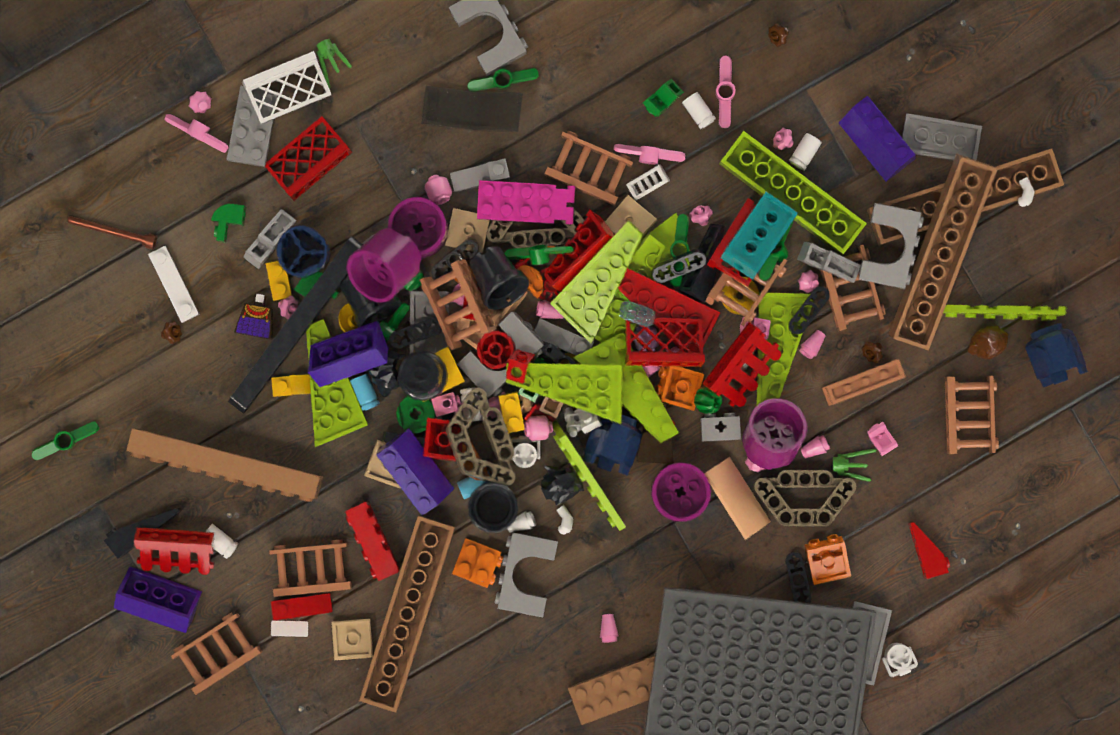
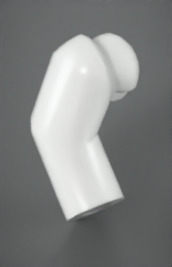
[1018,177,1035,207]
[556,505,573,535]

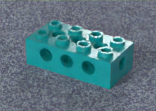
[721,192,798,280]

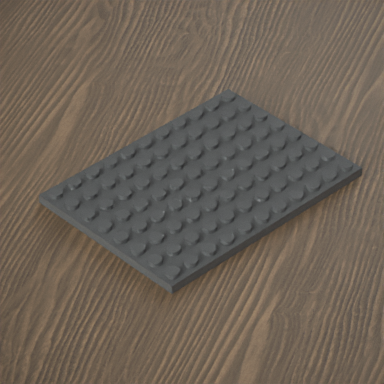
[644,587,876,735]

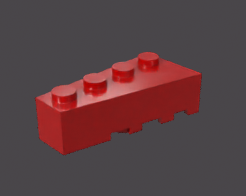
[544,210,615,292]
[345,501,401,581]

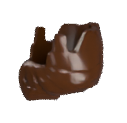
[968,326,1008,360]

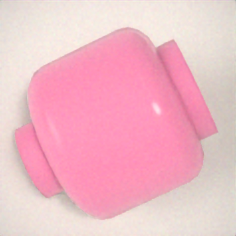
[425,175,452,205]
[524,415,553,441]

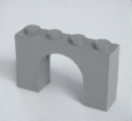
[449,0,528,76]
[858,203,924,289]
[457,311,544,398]
[495,532,558,618]

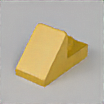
[271,374,311,397]

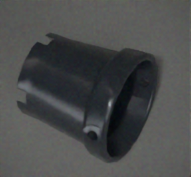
[469,246,529,310]
[340,277,401,328]
[397,351,448,401]
[468,482,518,533]

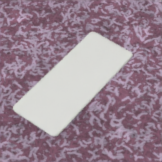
[271,621,308,637]

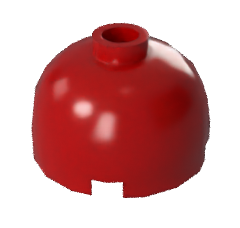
[477,331,516,369]

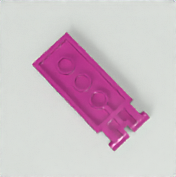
[477,180,575,225]

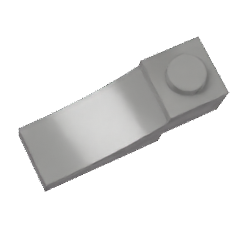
[450,159,510,192]
[244,209,297,269]
[797,242,861,283]
[534,318,594,356]

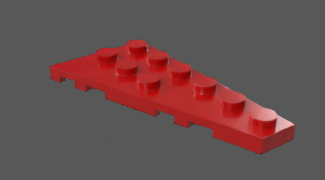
[618,268,720,352]

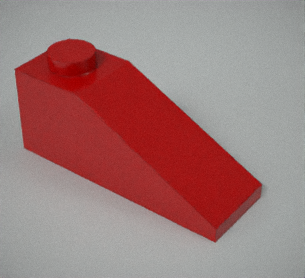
[908,522,950,579]
[271,593,333,621]

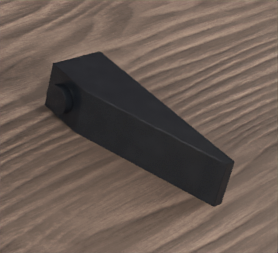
[679,224,725,303]
[104,508,181,559]

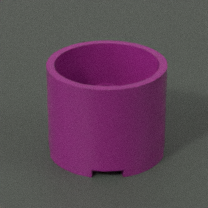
[388,197,448,259]
[347,228,422,302]
[742,398,807,470]
[651,463,711,522]

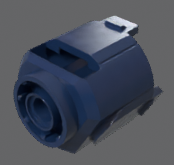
[276,226,330,278]
[1025,323,1088,388]
[583,415,643,476]

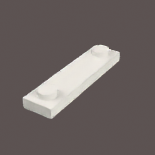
[148,246,200,323]

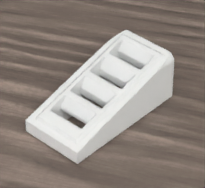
[626,164,670,201]

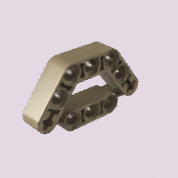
[486,203,585,248]
[446,388,515,486]
[753,470,856,526]

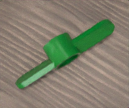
[467,68,539,92]
[670,214,690,287]
[759,222,793,281]
[505,245,573,265]
[380,303,410,343]
[32,422,99,460]

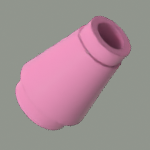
[536,300,563,319]
[800,330,826,359]
[800,435,830,459]
[600,614,619,643]

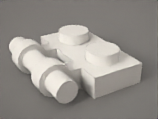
[564,407,602,437]

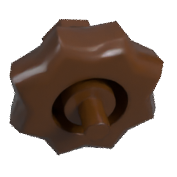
[768,24,789,47]
[161,321,182,344]
[861,342,883,363]

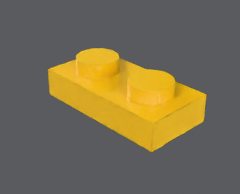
[266,261,292,301]
[498,392,525,433]

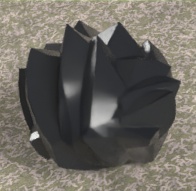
[368,351,407,397]
[540,465,584,506]

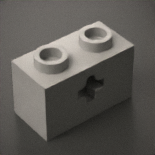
[700,413,741,442]

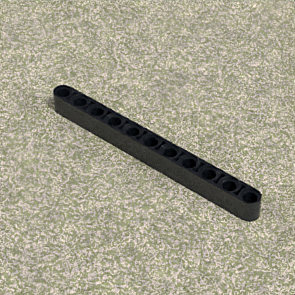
[228,236,363,414]

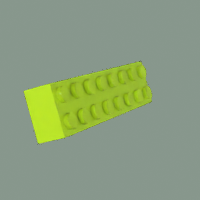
[719,131,867,256]

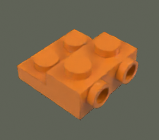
[654,366,704,411]
[804,534,851,585]
[452,538,504,588]

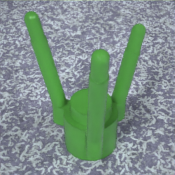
[316,39,352,89]
[833,448,877,482]

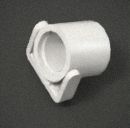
[511,436,540,468]
[882,643,918,677]

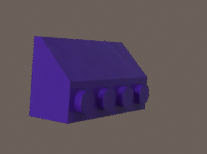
[839,96,916,182]
[308,321,388,387]
[376,428,454,516]
[114,567,202,633]

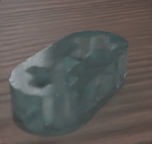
[619,301,655,327]

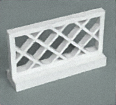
[242,51,332,124]

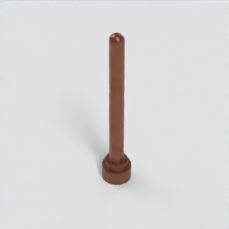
[67,216,157,250]

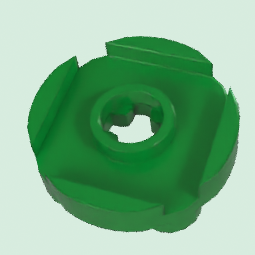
[396,396,435,433]

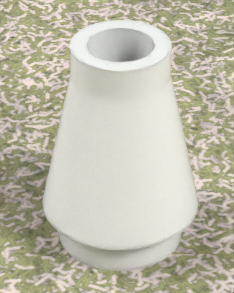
[508,511,536,533]

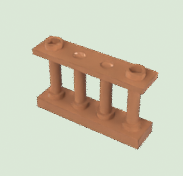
[545,131,633,206]
[821,245,886,332]
[705,249,787,326]
[420,259,497,350]
[822,359,905,406]
[945,376,999,454]
[269,539,352,597]
[171,612,263,695]

